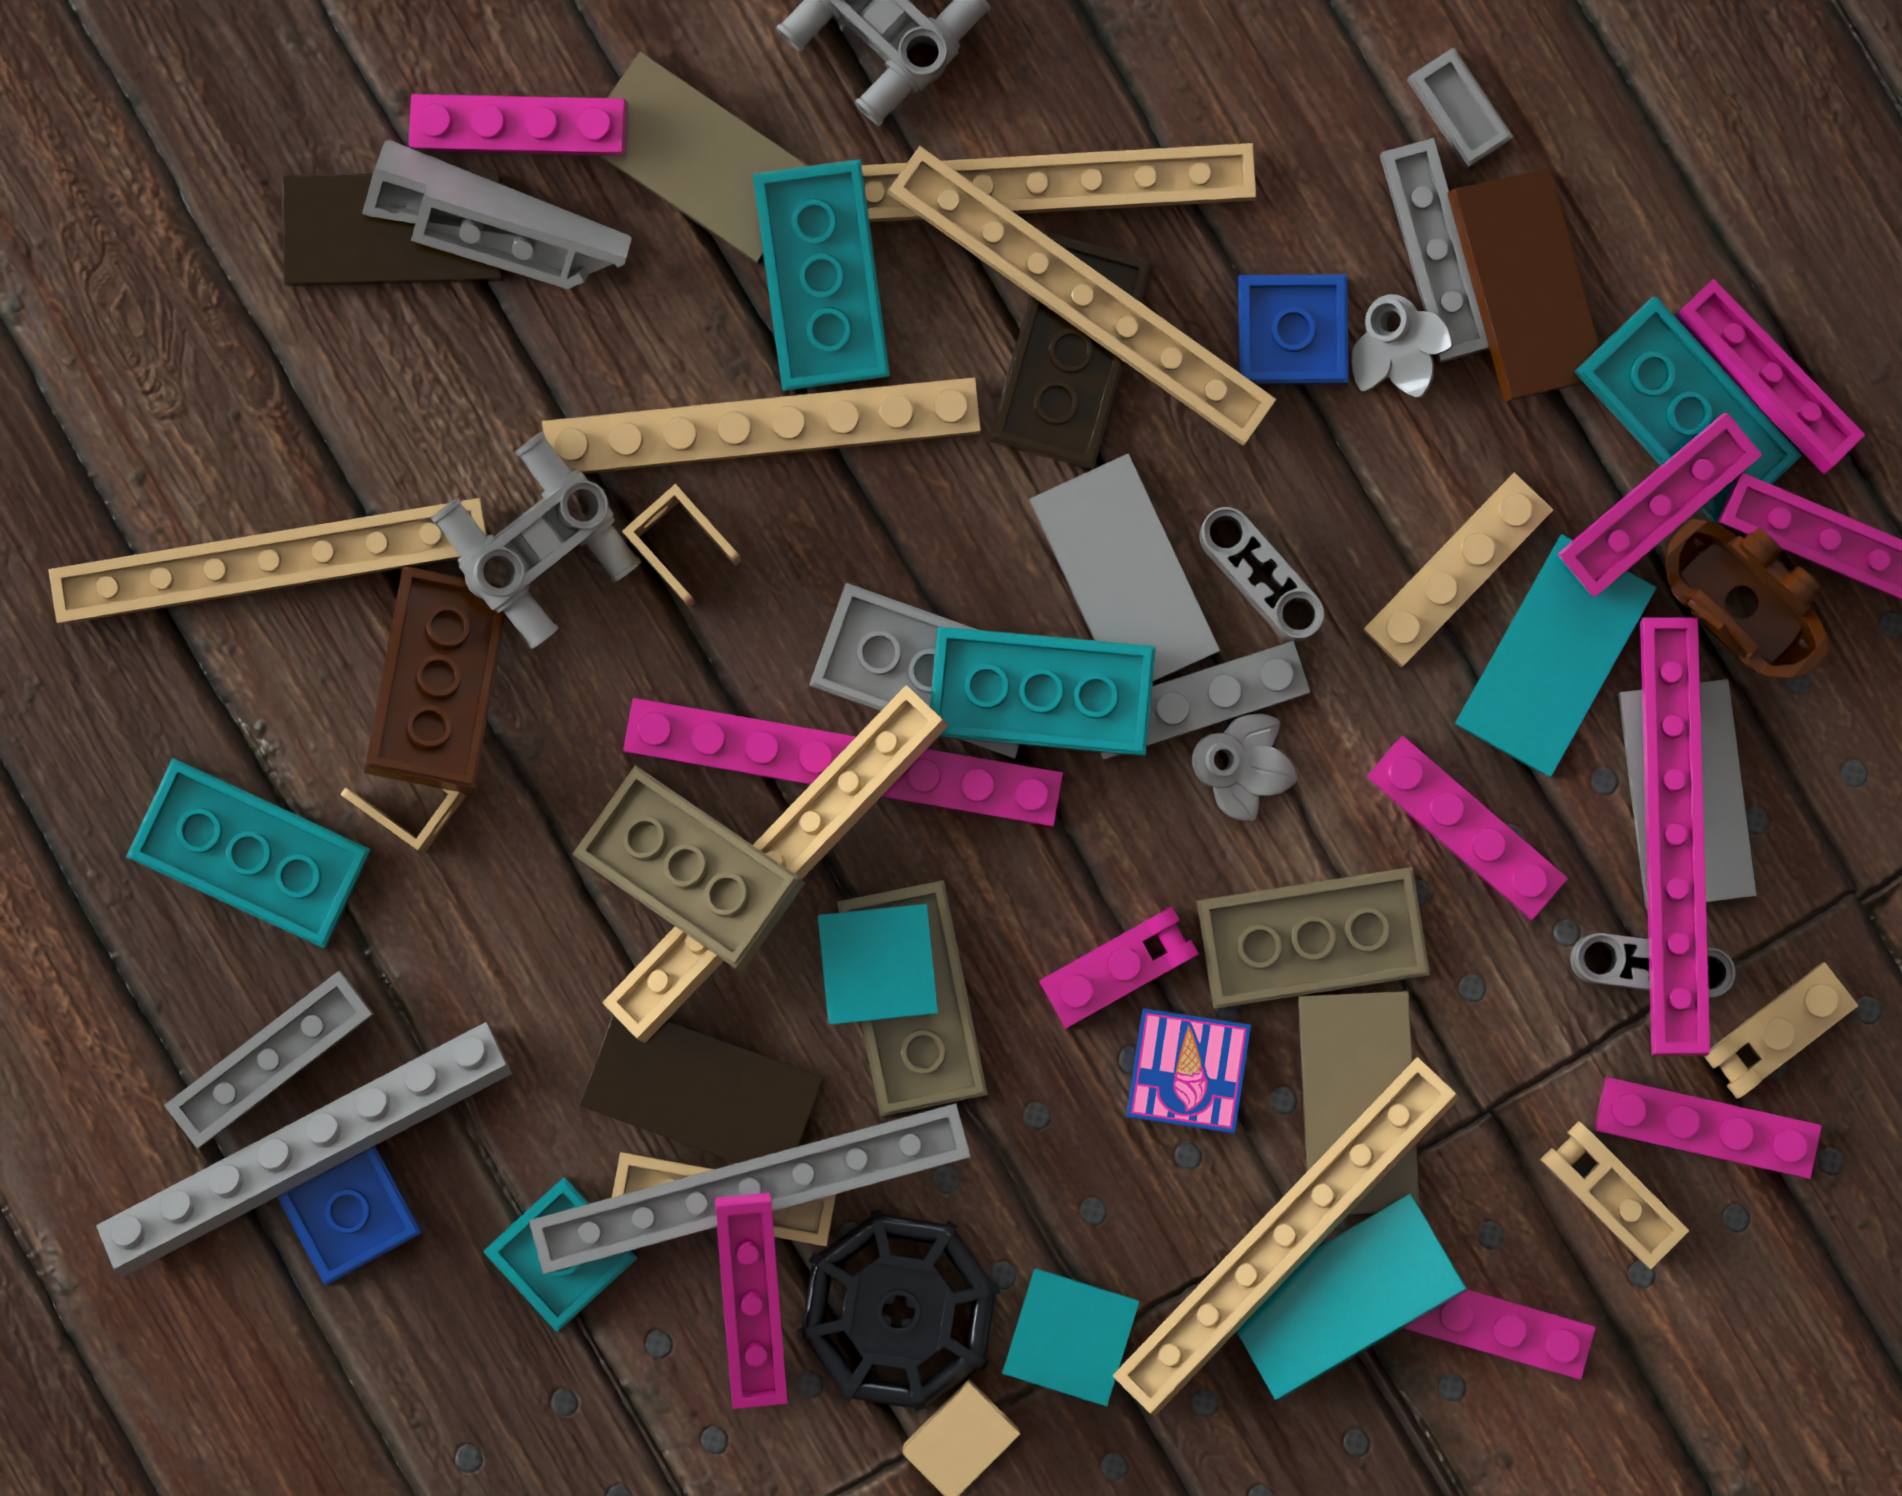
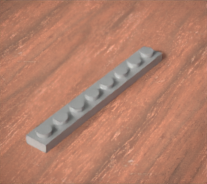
[96,1022,512,1278]
[529,1103,971,1274]

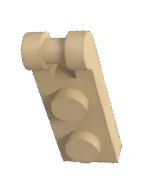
[1704,962,1858,1099]
[1540,1121,1690,1269]

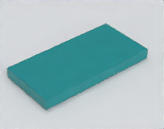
[752,159,890,391]
[1574,296,1802,528]
[1454,534,1657,778]
[930,626,1156,756]
[126,758,372,949]
[1236,1193,1468,1401]

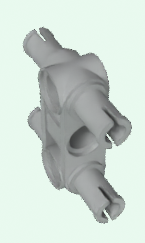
[776,0,991,126]
[430,432,642,649]

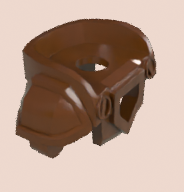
[1665,519,1830,679]

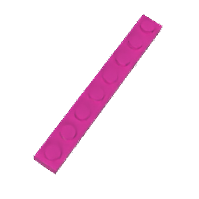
[1640,618,1710,1056]
[623,698,1063,827]

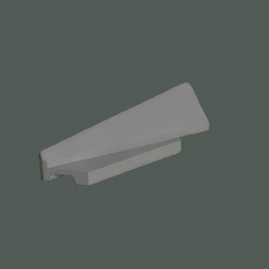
[362,140,631,289]

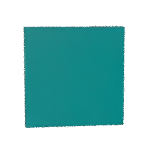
[818,904,938,1025]
[483,1177,639,1332]
[1002,1268,1140,1406]

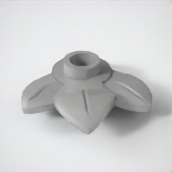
[1351,294,1453,398]
[1192,714,1297,821]

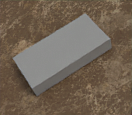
[1407,47,1513,169]

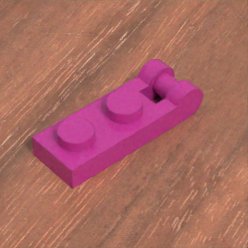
[1039,906,1199,1029]

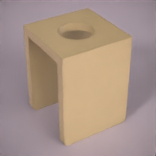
[622,484,742,608]
[340,788,466,853]
[903,1379,1020,1496]

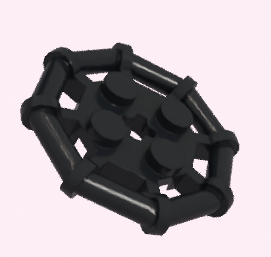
[797,1209,1001,1414]

